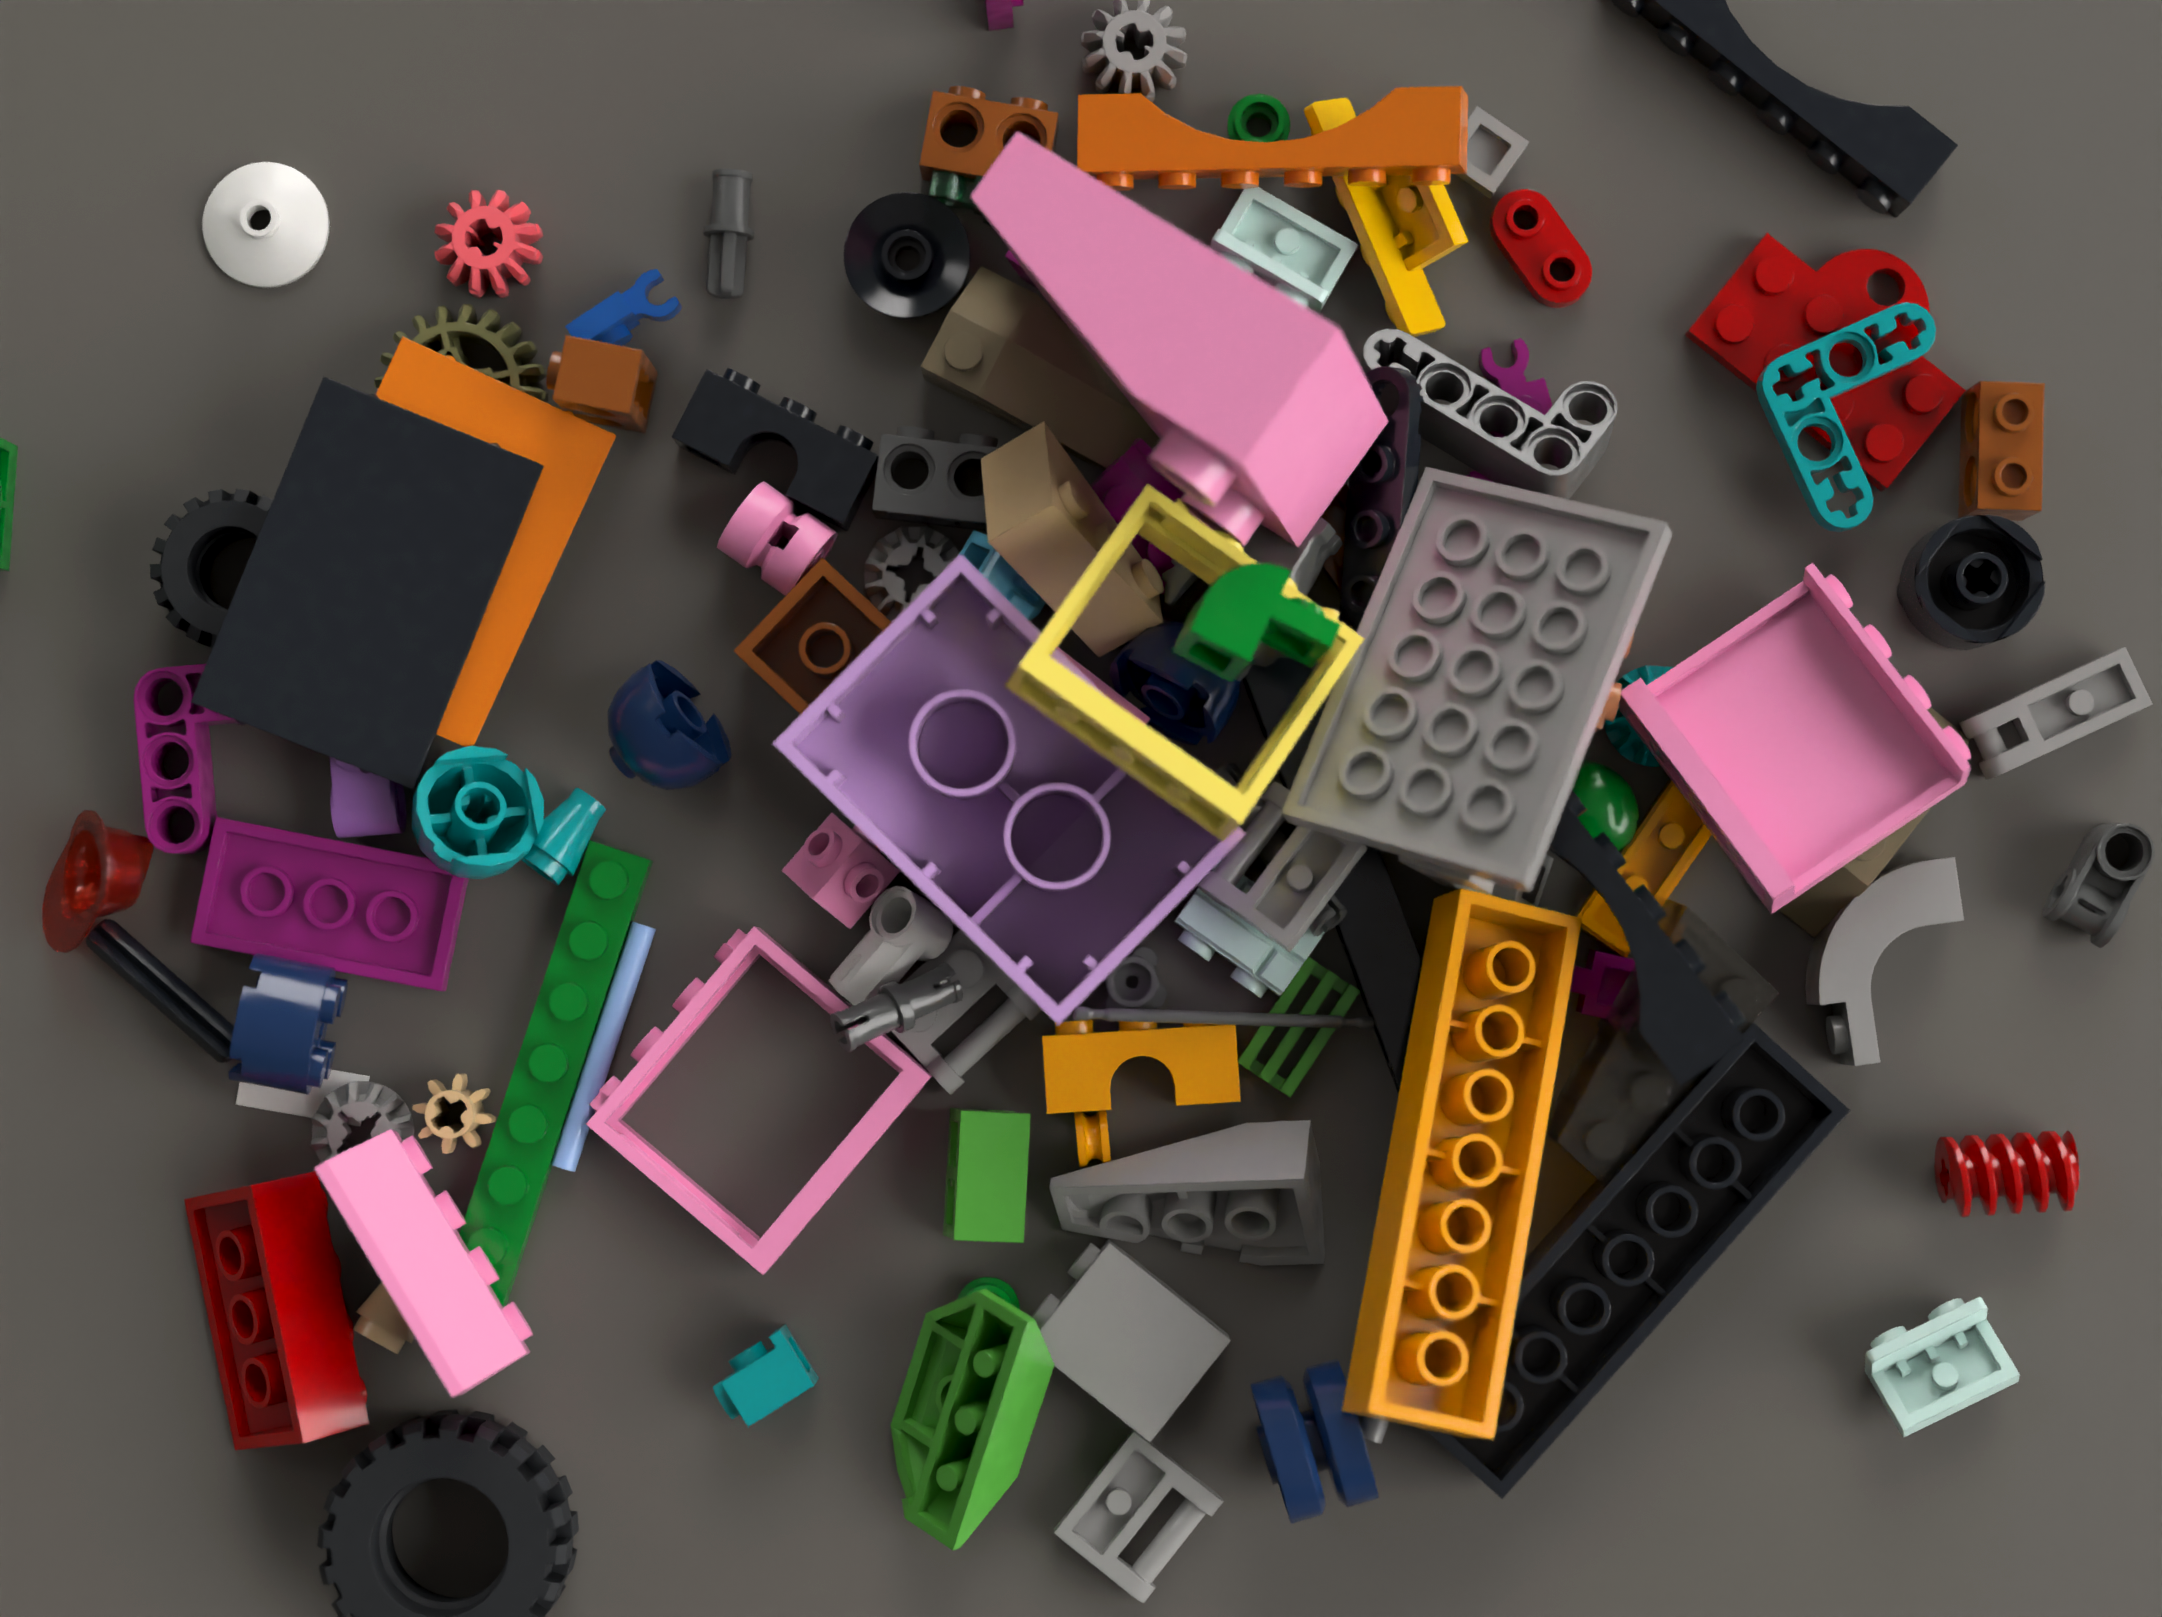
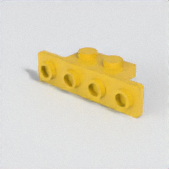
[1304,97,1469,337]

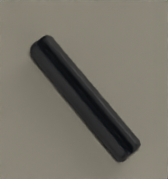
[85,919,234,1063]

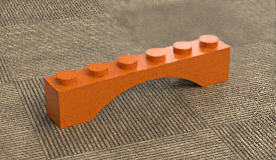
[1077,86,1468,191]

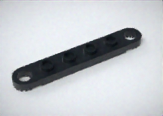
[1334,367,1424,685]

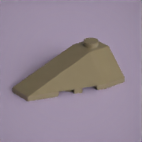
[921,266,1161,471]

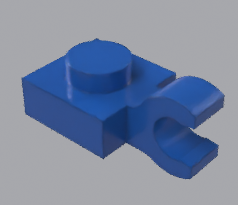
[565,269,682,346]

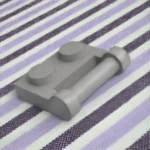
[1196,782,1367,953]
[892,929,1043,1095]
[1054,1429,1224,1603]

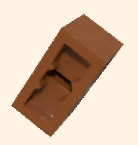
[919,86,1059,189]
[546,335,658,434]
[1958,381,2045,521]

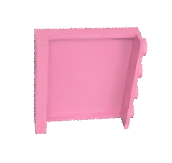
[1620,563,1971,914]

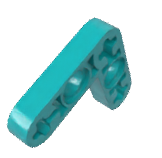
[1756,302,1936,532]

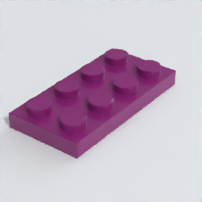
[190,817,469,991]

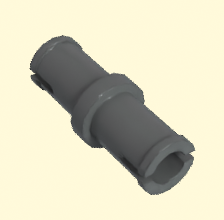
[830,963,963,1052]

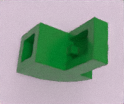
[1172,563,1341,682]

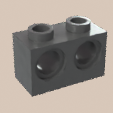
[872,426,998,531]

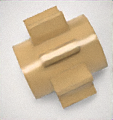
[412,1073,497,1154]

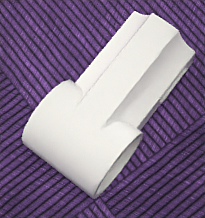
[828,886,953,1005]

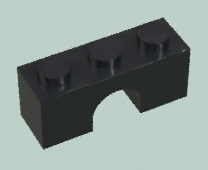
[672,368,878,531]

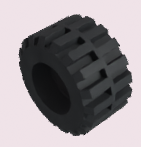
[150,489,273,648]

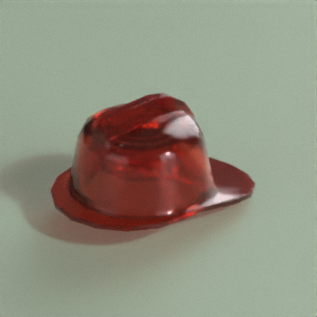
[42,810,154,953]

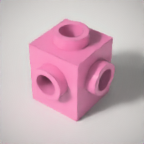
[782,812,900,929]

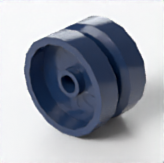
[1250,1359,1379,1524]

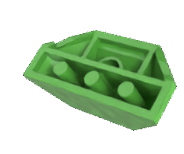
[890,1289,1055,1551]

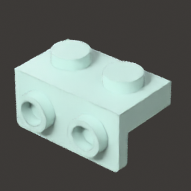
[1210,187,1358,315]
[1865,1297,2020,1438]

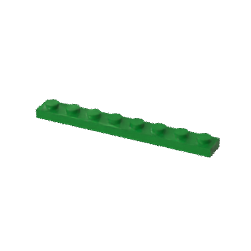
[459,841,653,1307]

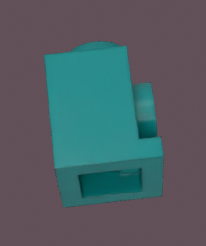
[713,1324,819,1427]

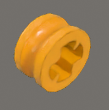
[1074,1110,1111,1167]

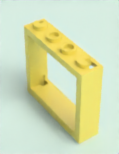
[1005,484,1364,841]

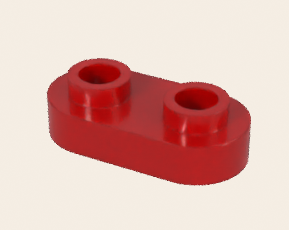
[1490,189,1592,308]

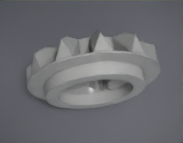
[864,526,960,622]
[310,1081,414,1163]

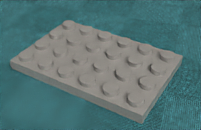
[1281,467,1672,892]

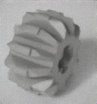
[1081,0,1187,102]

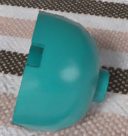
[412,746,544,879]

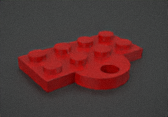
[1684,233,1966,492]

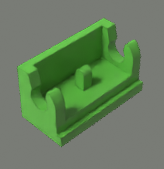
[943,1107,1031,1243]

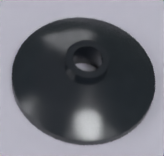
[843,192,971,319]

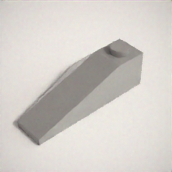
[1049,1120,1325,1266]

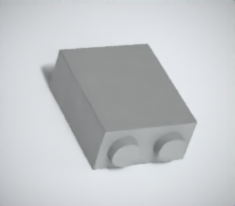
[1031,1238,1231,1442]

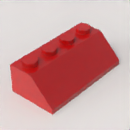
[184,1171,369,1450]

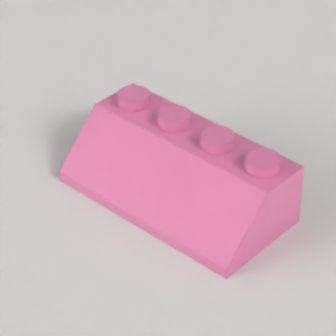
[314,1129,533,1397]

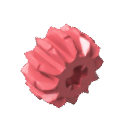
[435,190,543,298]

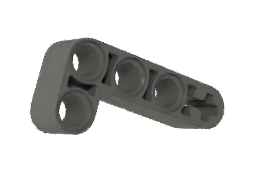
[1361,329,1617,500]

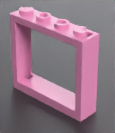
[586,926,932,1275]

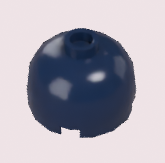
[1109,621,1240,745]
[608,660,732,790]

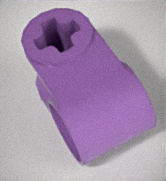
[329,756,407,838]

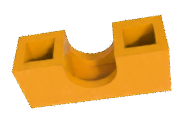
[1042,1020,1241,1114]

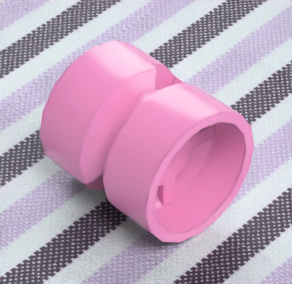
[717,481,838,596]

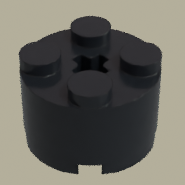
[1897,515,2046,650]

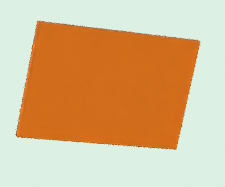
[376,336,616,747]

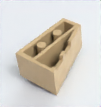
[981,421,1164,657]

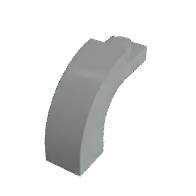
[1805,857,1964,1066]

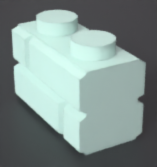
[1174,860,1325,998]

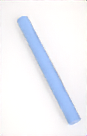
[551,921,656,1172]

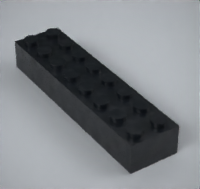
[1425,1022,1851,1499]

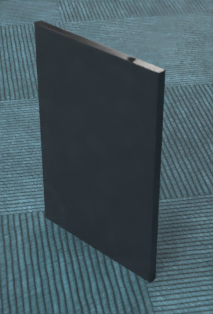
[191,376,544,789]

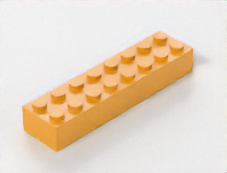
[1342,888,1582,1439]

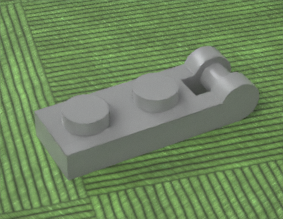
[1959,647,2153,780]

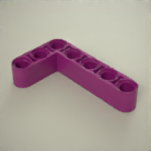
[134,664,237,854]

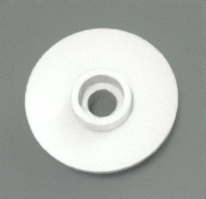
[202,162,330,288]

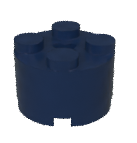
[229,953,348,1095]

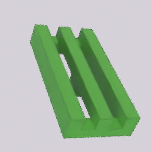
[1238,956,1360,1098]

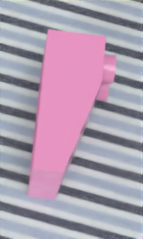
[970,132,1388,548]

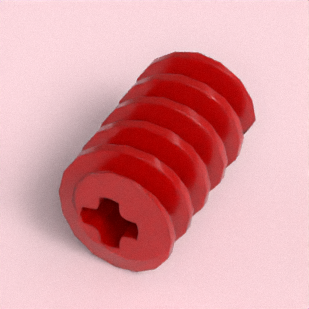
[1934,1130,2080,1217]

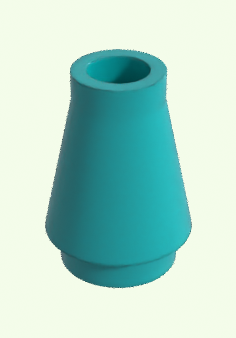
[521,787,606,885]

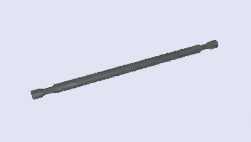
[1073,1007,1374,1029]

